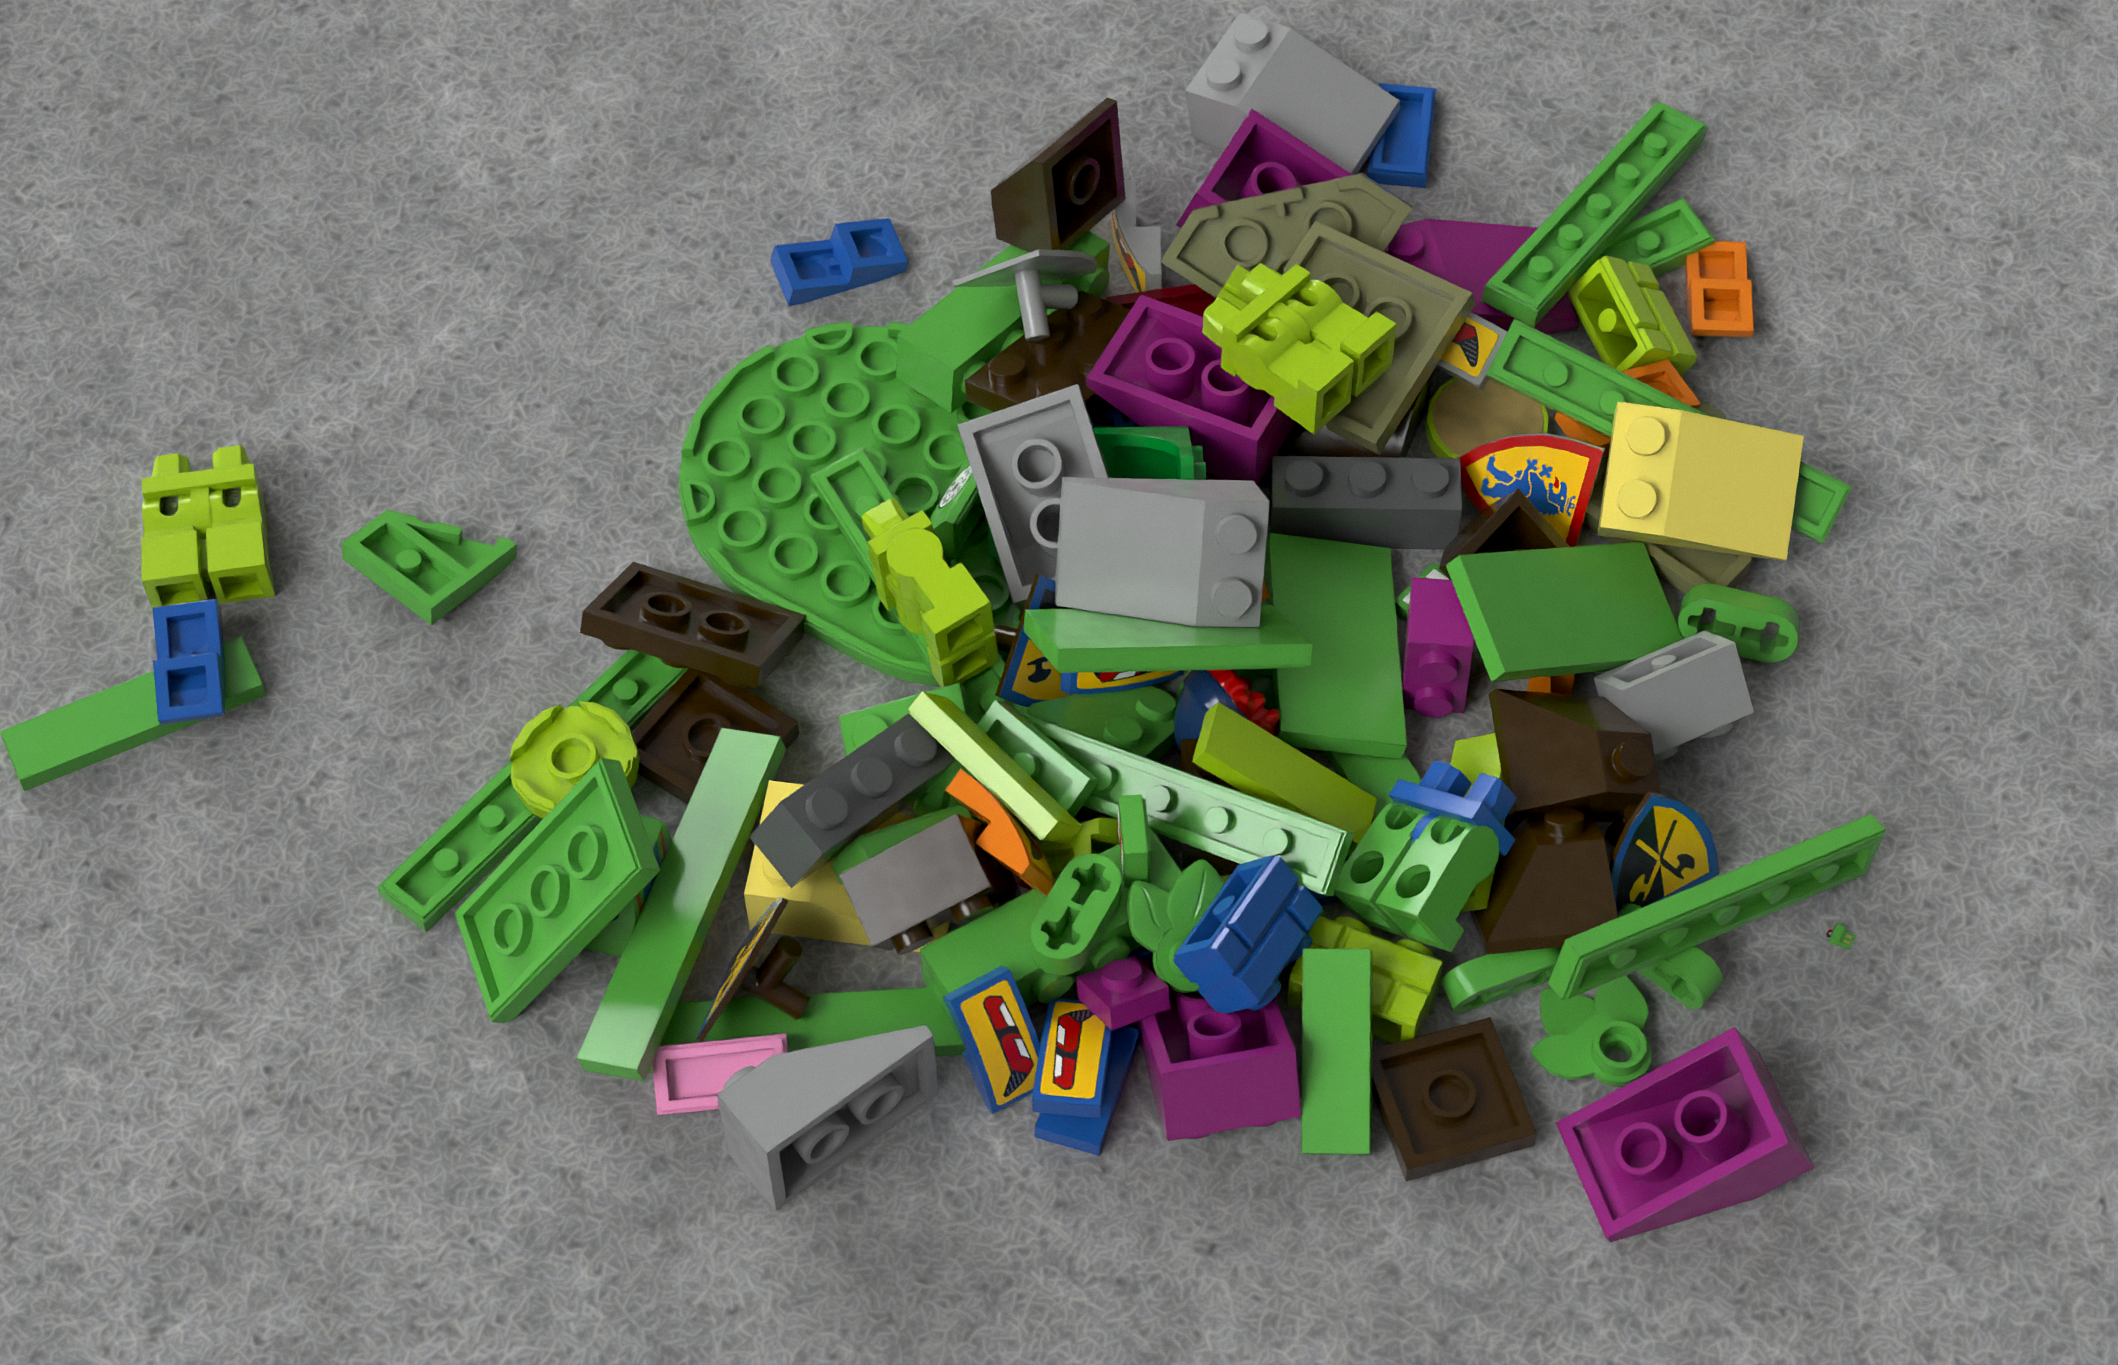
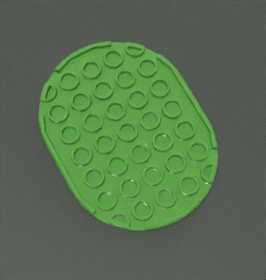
[678,321,1111,687]

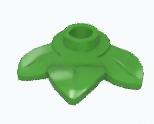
[1127,859,1224,993]
[1530,975,1652,1087]

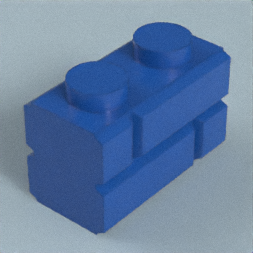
[1173,855,1323,1014]

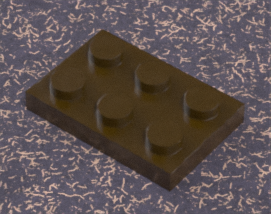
[964,290,1130,418]
[580,562,807,688]

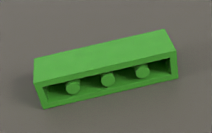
[896,231,1110,413]
[920,828,1182,1040]

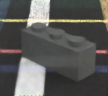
[1270,456,1462,550]
[750,713,955,888]

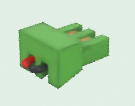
[1826,923,1856,949]

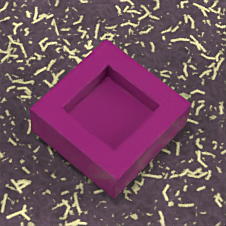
[1076,956,1170,1030]

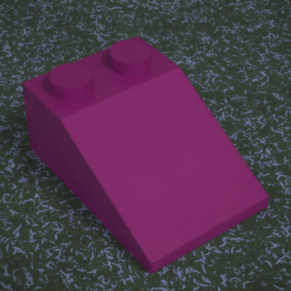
[1176,108,1352,228]
[1384,219,1577,335]
[1086,295,1296,486]
[1136,958,1301,1141]
[1556,1027,1815,1242]

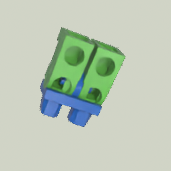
[1334,760,1517,952]

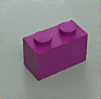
[1402,577,1474,717]

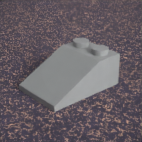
[1185,13,1400,175]
[957,384,1111,613]
[1054,477,1269,627]
[717,1025,938,1211]

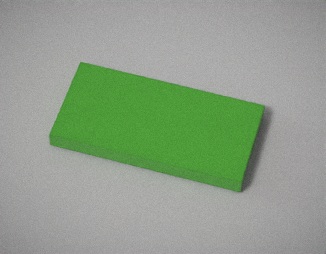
[1265,533,1407,759]
[1446,542,1683,682]
[1024,605,1312,673]
[454,758,660,1023]

